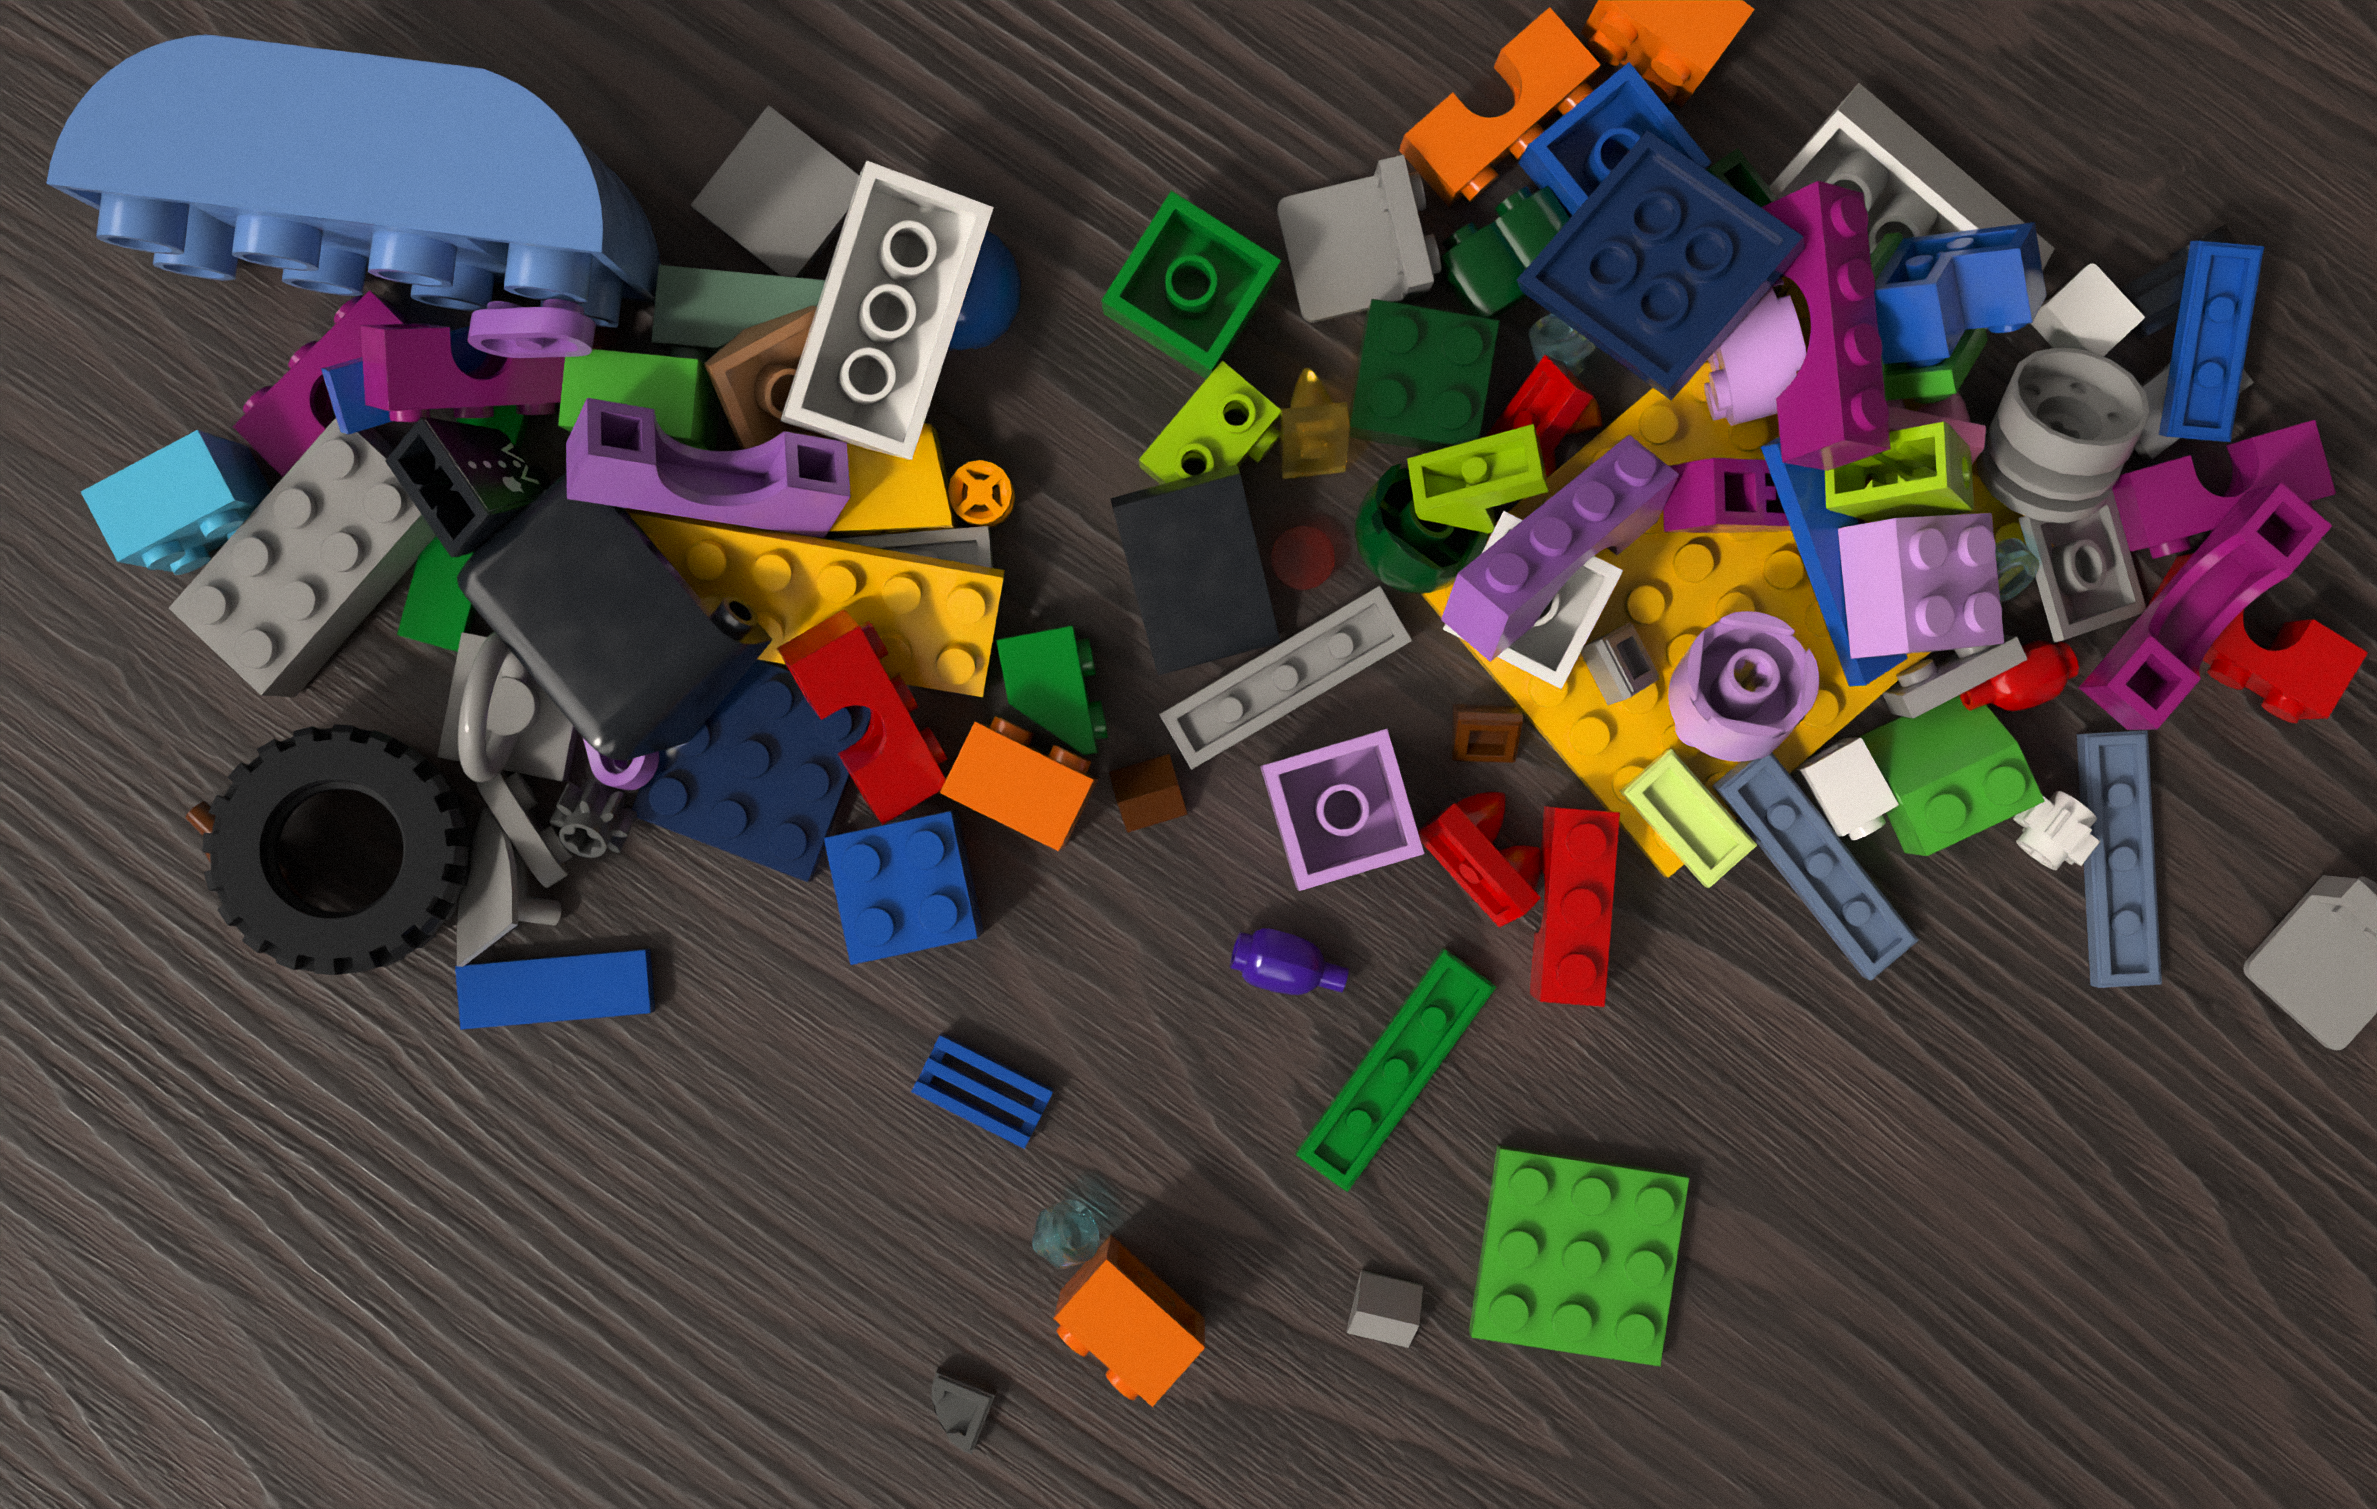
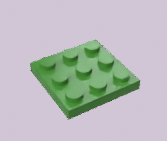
[1469,1145,1689,1367]

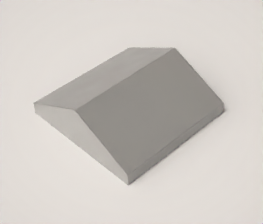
[2018,490,2146,642]

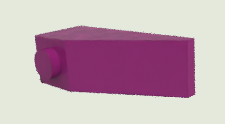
[1663,458,1865,533]

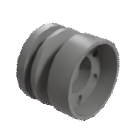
[1976,347,2150,523]

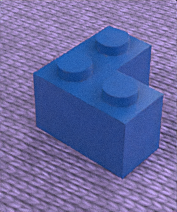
[1874,222,2047,368]

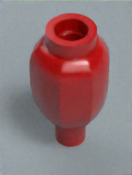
[1960,640,2079,711]

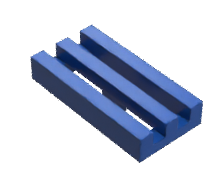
[911,1033,1054,1149]

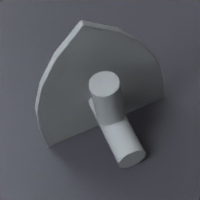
[457,807,561,967]

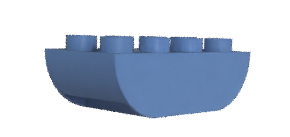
[46,34,661,327]

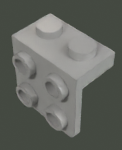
[1277,155,1441,323]
[2243,875,2377,1050]

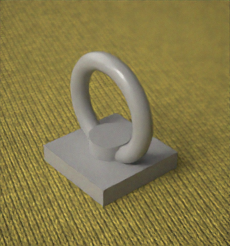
[437,632,578,782]

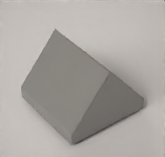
[1581,622,1660,705]
[1346,1270,1423,1348]

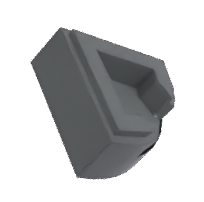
[931,1367,997,1455]

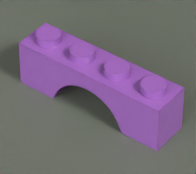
[566,398,851,538]
[1441,435,1679,662]

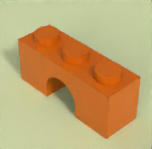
[1399,7,1601,207]

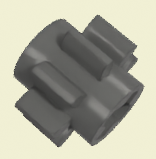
[550,779,637,858]

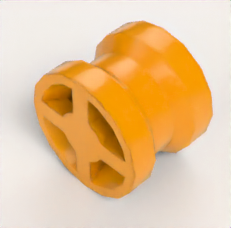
[948,460,1016,528]

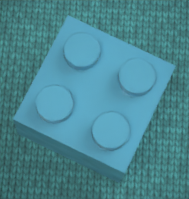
[81,430,271,575]

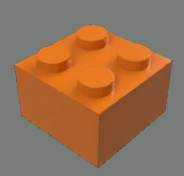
[1580,0,1755,108]
[940,716,1098,851]
[1053,1234,1205,1407]

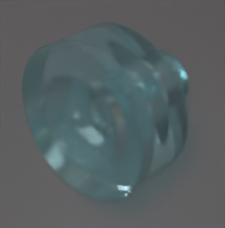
[1529,313,1596,375]
[1995,538,2039,603]
[1032,1199,1099,1269]

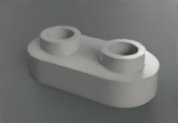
[476,770,573,888]

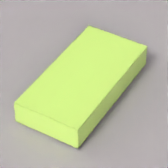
[1619,749,1757,888]

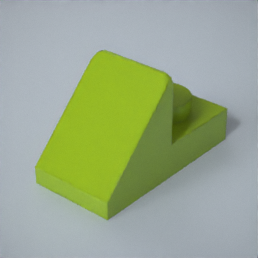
[1407,424,1549,533]

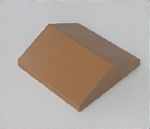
[704,305,832,450]

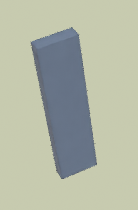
[2076,730,2162,988]
[1712,753,1919,981]

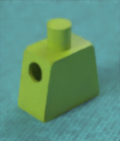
[1825,421,1974,522]

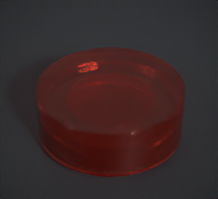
[1271,526,1335,591]

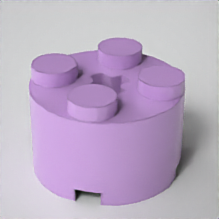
[1704,277,1807,426]
[1668,611,1819,762]

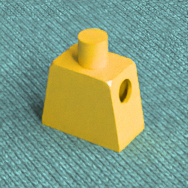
[829,423,957,537]

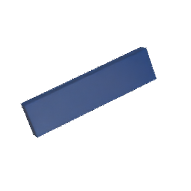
[1761,436,1908,687]

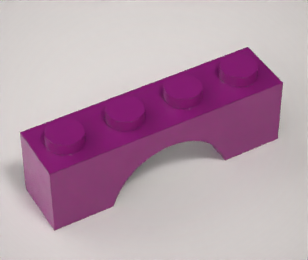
[1761,181,1891,471]
[2079,482,2332,730]

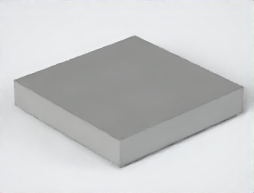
[691,105,859,278]

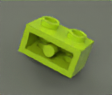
[1139,361,1282,485]

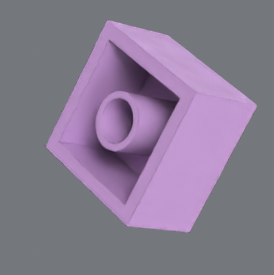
[1838,513,2004,659]
[1260,729,1424,891]

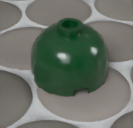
[1355,463,1488,594]

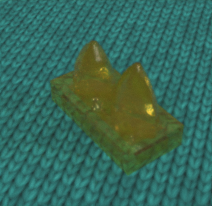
[1280,368,1350,479]

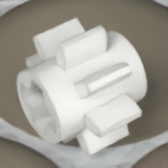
[2013,790,2100,870]

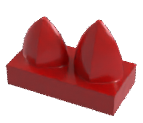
[1485,354,1602,477]
[1418,792,1541,928]

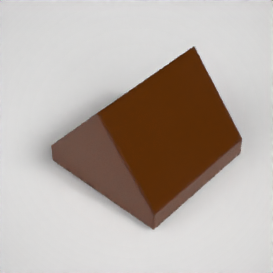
[1452,704,1523,763]
[1109,754,1188,833]

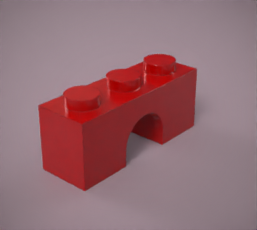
[2146,553,2368,723]
[777,609,947,825]
[1530,806,1620,1007]

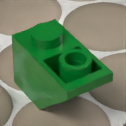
[996,626,1108,755]

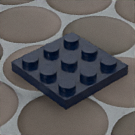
[1517,130,1805,401]
[631,659,871,882]

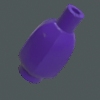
[1230,928,1349,995]

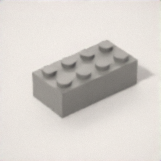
[169,418,436,697]

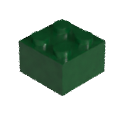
[1345,299,1499,452]

